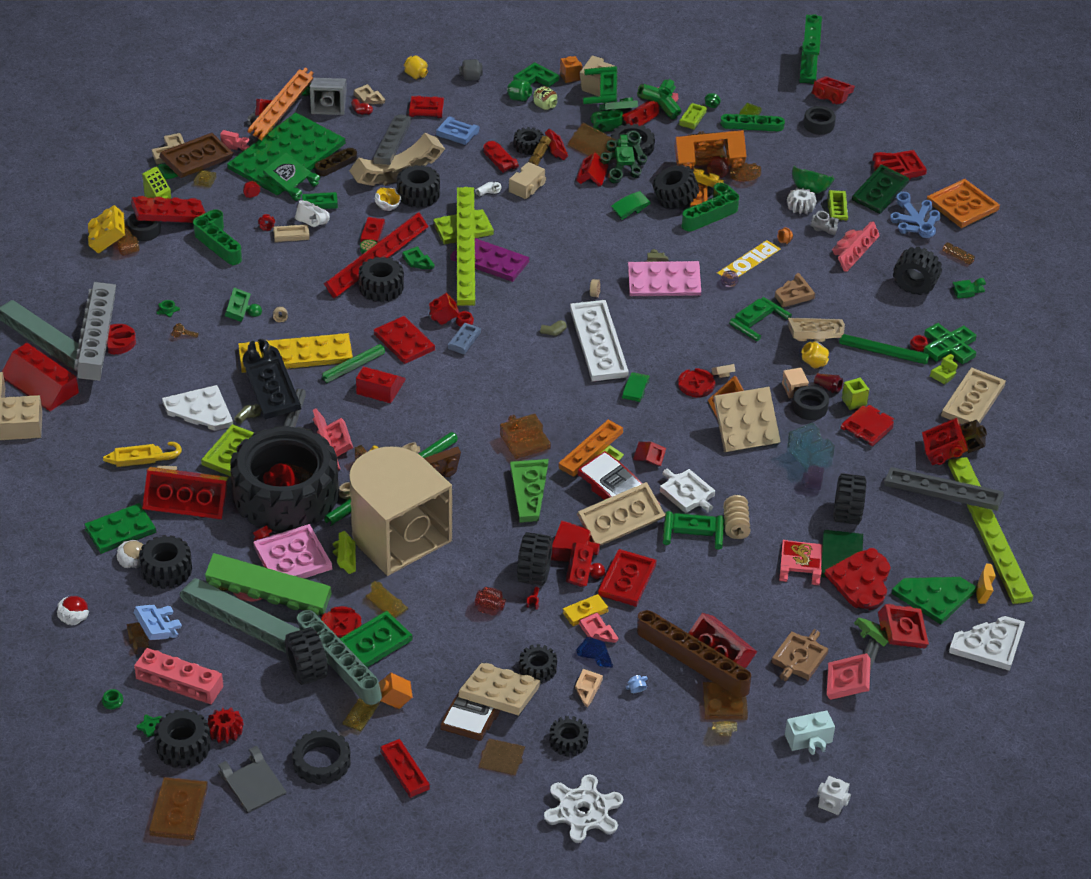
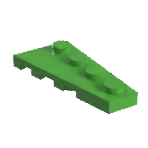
[510,459,549,522]

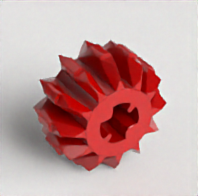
[208,707,244,744]

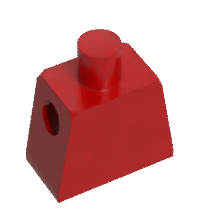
[551,520,600,562]

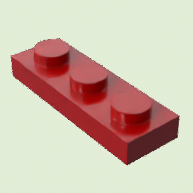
[380,739,430,798]

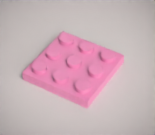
[253,524,332,579]

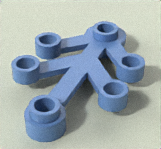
[891,192,940,238]

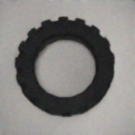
[610,124,655,160]
[292,730,351,785]

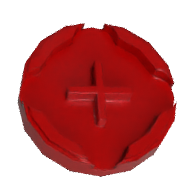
[678,368,715,397]
[321,606,362,639]

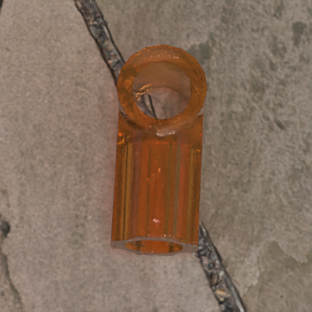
[117,226,140,256]

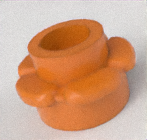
[777,227,793,244]

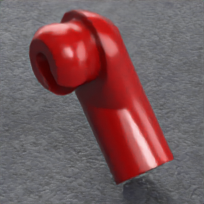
[351,99,373,114]

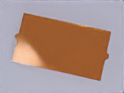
[567,123,619,159]

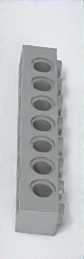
[74,282,116,381]

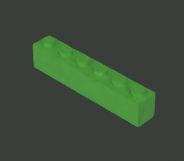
[205,553,331,616]

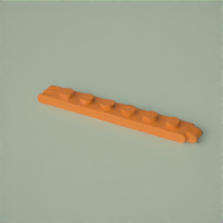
[247,67,314,141]

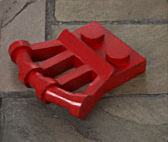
[873,150,927,180]

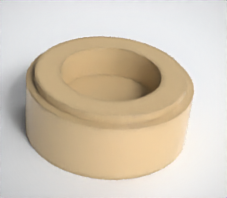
[590,279,600,297]

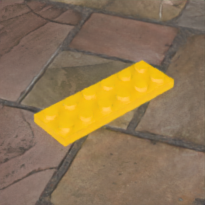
[238,333,353,373]

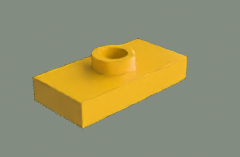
[563,594,608,626]

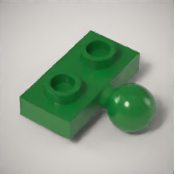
[224,288,262,322]

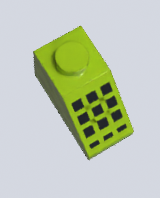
[142,167,171,199]

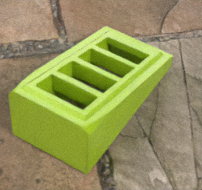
[827,190,848,221]

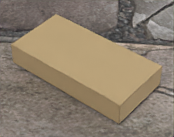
[273,225,310,242]

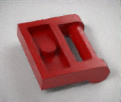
[409,96,444,118]

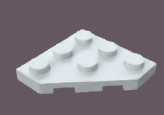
[162,385,233,431]
[949,616,1025,671]

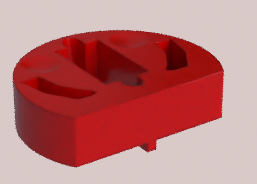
[107,324,136,354]

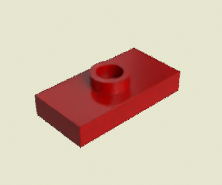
[360,217,385,243]

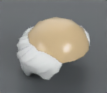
[117,540,143,568]

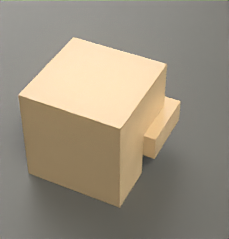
[580,55,614,96]

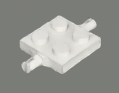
[660,468,715,513]

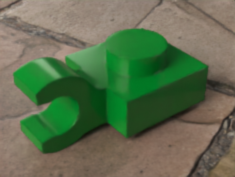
[615,135,635,165]
[952,278,986,298]

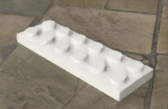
[570,300,629,381]

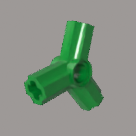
[637,79,682,120]

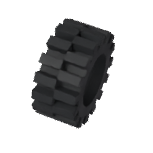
[514,127,544,155]
[519,644,557,683]
[549,716,589,756]

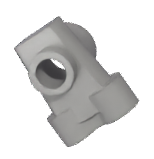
[810,211,839,236]

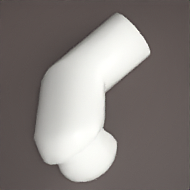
[475,182,501,197]

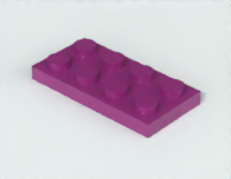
[450,238,529,282]

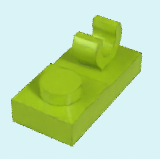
[333,531,356,574]

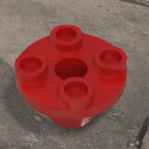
[263,463,300,487]

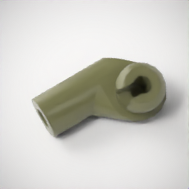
[540,320,567,336]
[234,404,261,424]

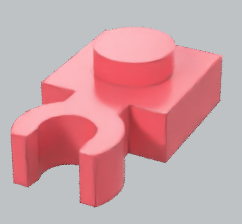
[220,130,250,151]

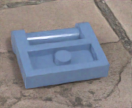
[436,116,480,145]

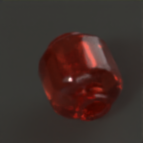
[707,155,729,179]
[474,586,506,616]

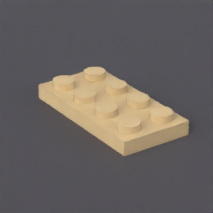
[941,367,1006,424]
[577,482,665,546]

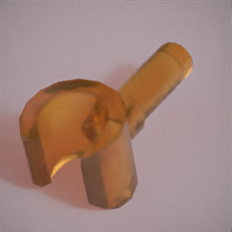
[171,323,199,338]

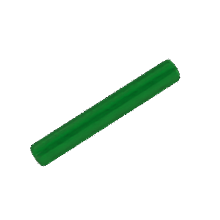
[321,344,385,383]

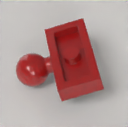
[566,542,605,587]

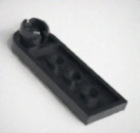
[243,339,301,420]

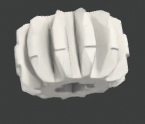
[787,188,816,215]

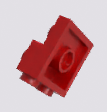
[811,76,855,105]
[922,418,968,466]
[877,604,929,649]

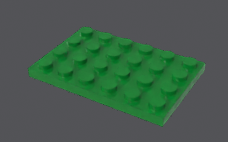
[227,112,346,196]

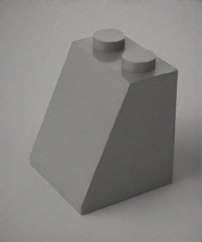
[310,78,347,115]

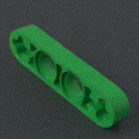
[720,114,785,131]

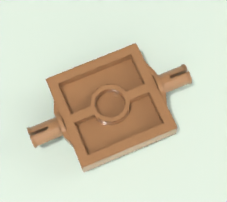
[772,629,829,681]

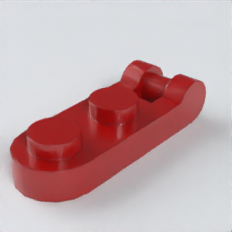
[622,101,659,126]
[483,141,519,173]

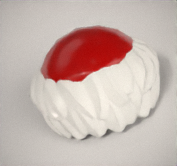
[57,596,89,625]

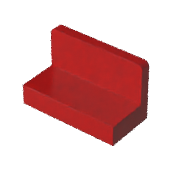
[576,152,608,186]

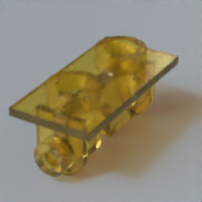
[366,581,408,618]
[342,698,381,732]

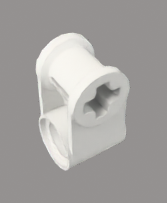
[295,200,330,227]

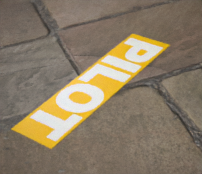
[717,240,781,282]

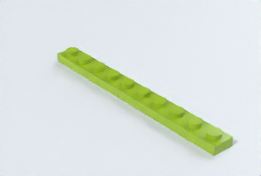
[457,187,475,306]
[948,457,1033,604]

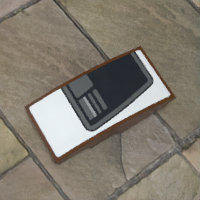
[441,678,500,741]

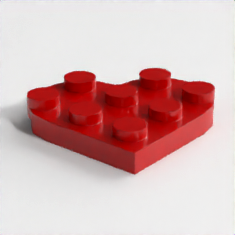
[825,548,891,610]

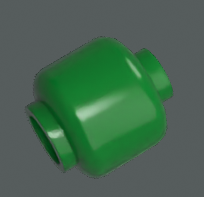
[507,79,532,101]

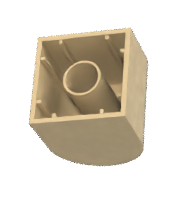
[350,447,452,576]

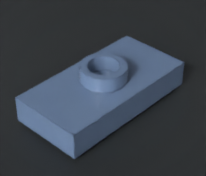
[448,323,481,355]

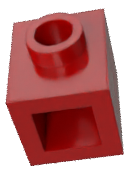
[429,292,459,325]

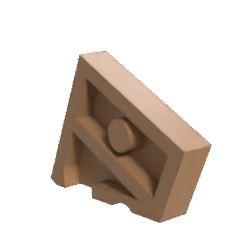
[775,273,815,307]

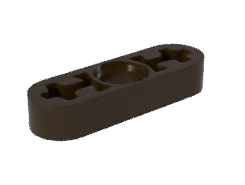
[315,148,357,176]

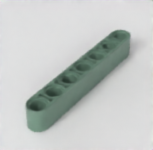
[0,300,79,373]
[180,578,300,653]
[297,610,382,705]

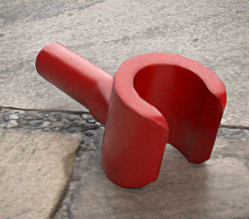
[527,587,539,609]

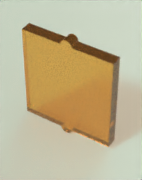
[479,738,525,776]

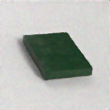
[852,164,909,214]
[821,529,864,578]

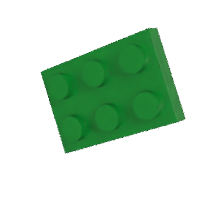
[84,503,156,554]
[340,611,413,667]

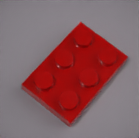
[374,316,435,364]
[598,549,657,607]

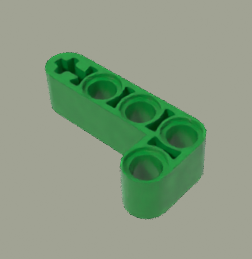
[682,183,739,231]
[193,209,242,265]

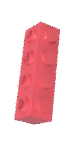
[134,648,223,705]

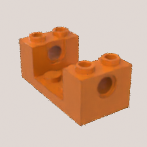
[674,130,747,170]

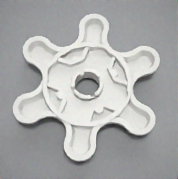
[544,775,623,843]

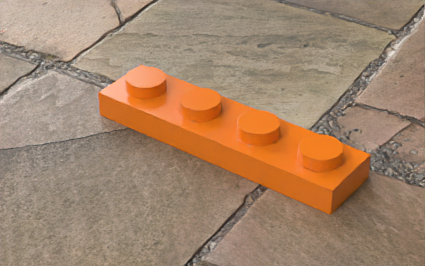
[558,419,623,477]

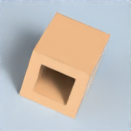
[782,368,809,398]

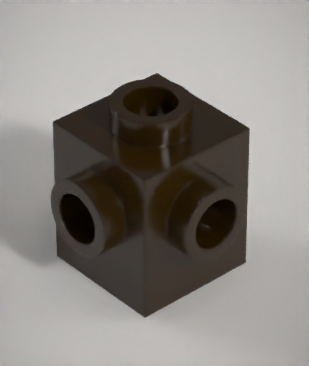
[961,419,987,454]

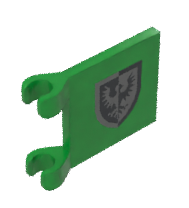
[263,153,320,201]

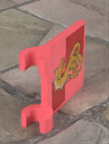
[779,540,823,586]

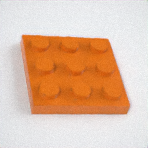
[927,179,1000,228]

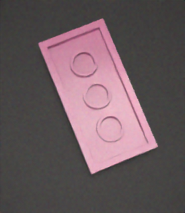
[628,261,701,296]

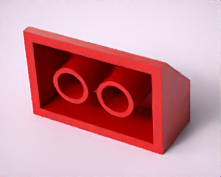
[688,613,757,668]

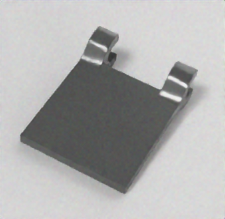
[218,746,286,813]

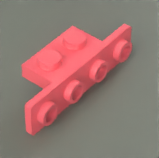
[832,222,879,272]
[313,409,353,471]

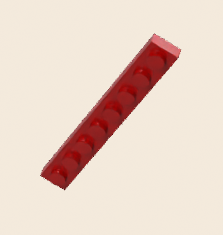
[323,212,429,298]

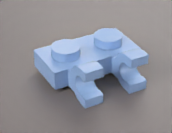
[133,605,182,640]

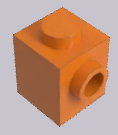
[560,56,583,83]
[379,672,413,709]

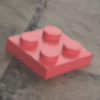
[827,653,871,700]

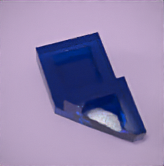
[576,637,613,668]

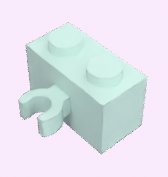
[785,711,835,755]

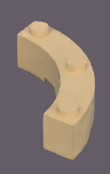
[349,133,445,186]

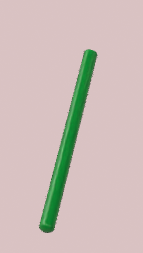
[324,432,458,526]

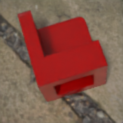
[634,442,666,466]

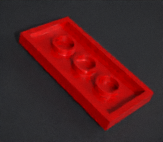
[131,196,205,223]

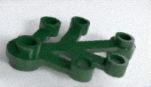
[600,131,648,183]

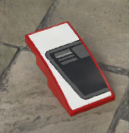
[578,451,660,505]

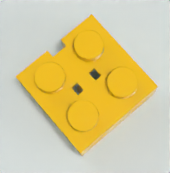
[88,205,125,253]

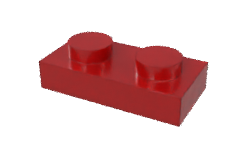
[545,128,568,160]

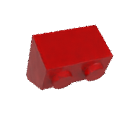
[356,366,406,403]

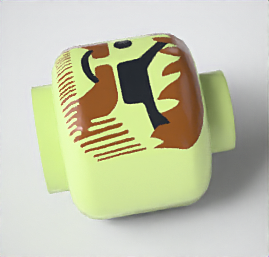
[533,86,558,110]

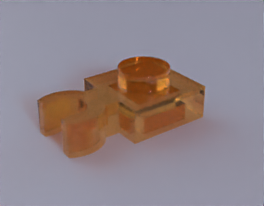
[127,622,151,654]

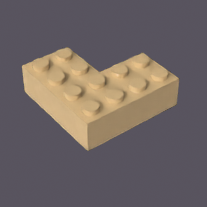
[0,372,43,440]

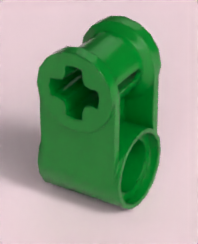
[590,109,623,133]

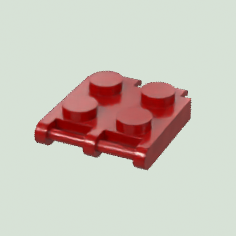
[840,405,894,446]

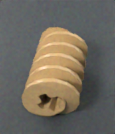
[723,495,750,539]

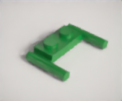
[583,66,618,104]
[729,297,792,341]
[663,511,724,550]

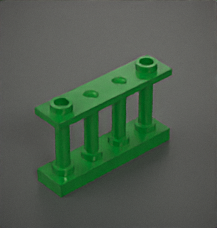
[800,14,822,84]

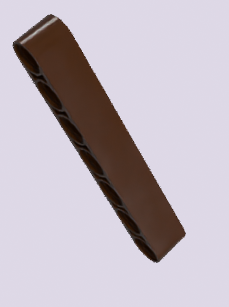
[637,610,751,697]

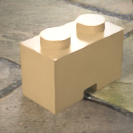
[509,162,546,199]

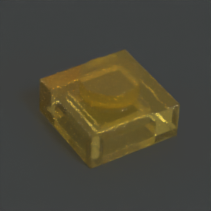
[194,170,217,188]
[712,721,737,736]

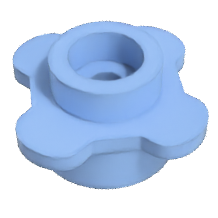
[626,675,648,694]

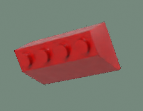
[2,343,79,412]
[142,467,228,519]

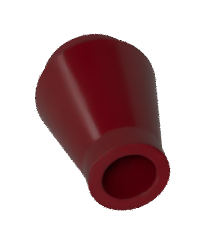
[814,373,843,393]

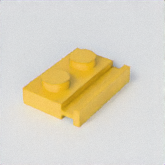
[693,168,724,188]

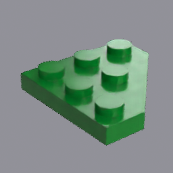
[891,577,977,625]

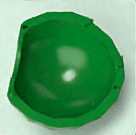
[792,165,835,194]

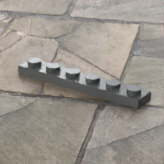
[374,114,411,165]
[885,467,1004,511]

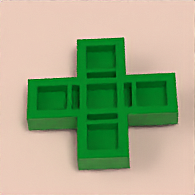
[924,323,977,365]

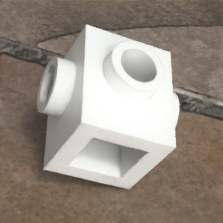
[817,776,851,815]

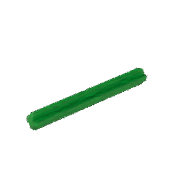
[839,334,929,364]

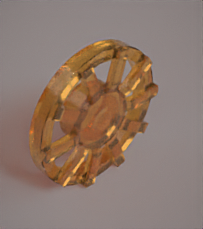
[730,162,762,182]

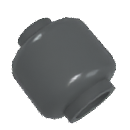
[459,59,483,81]

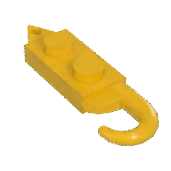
[103,442,182,467]

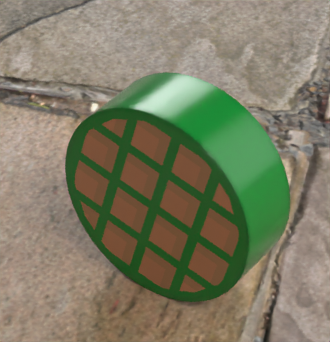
[360,240,377,254]

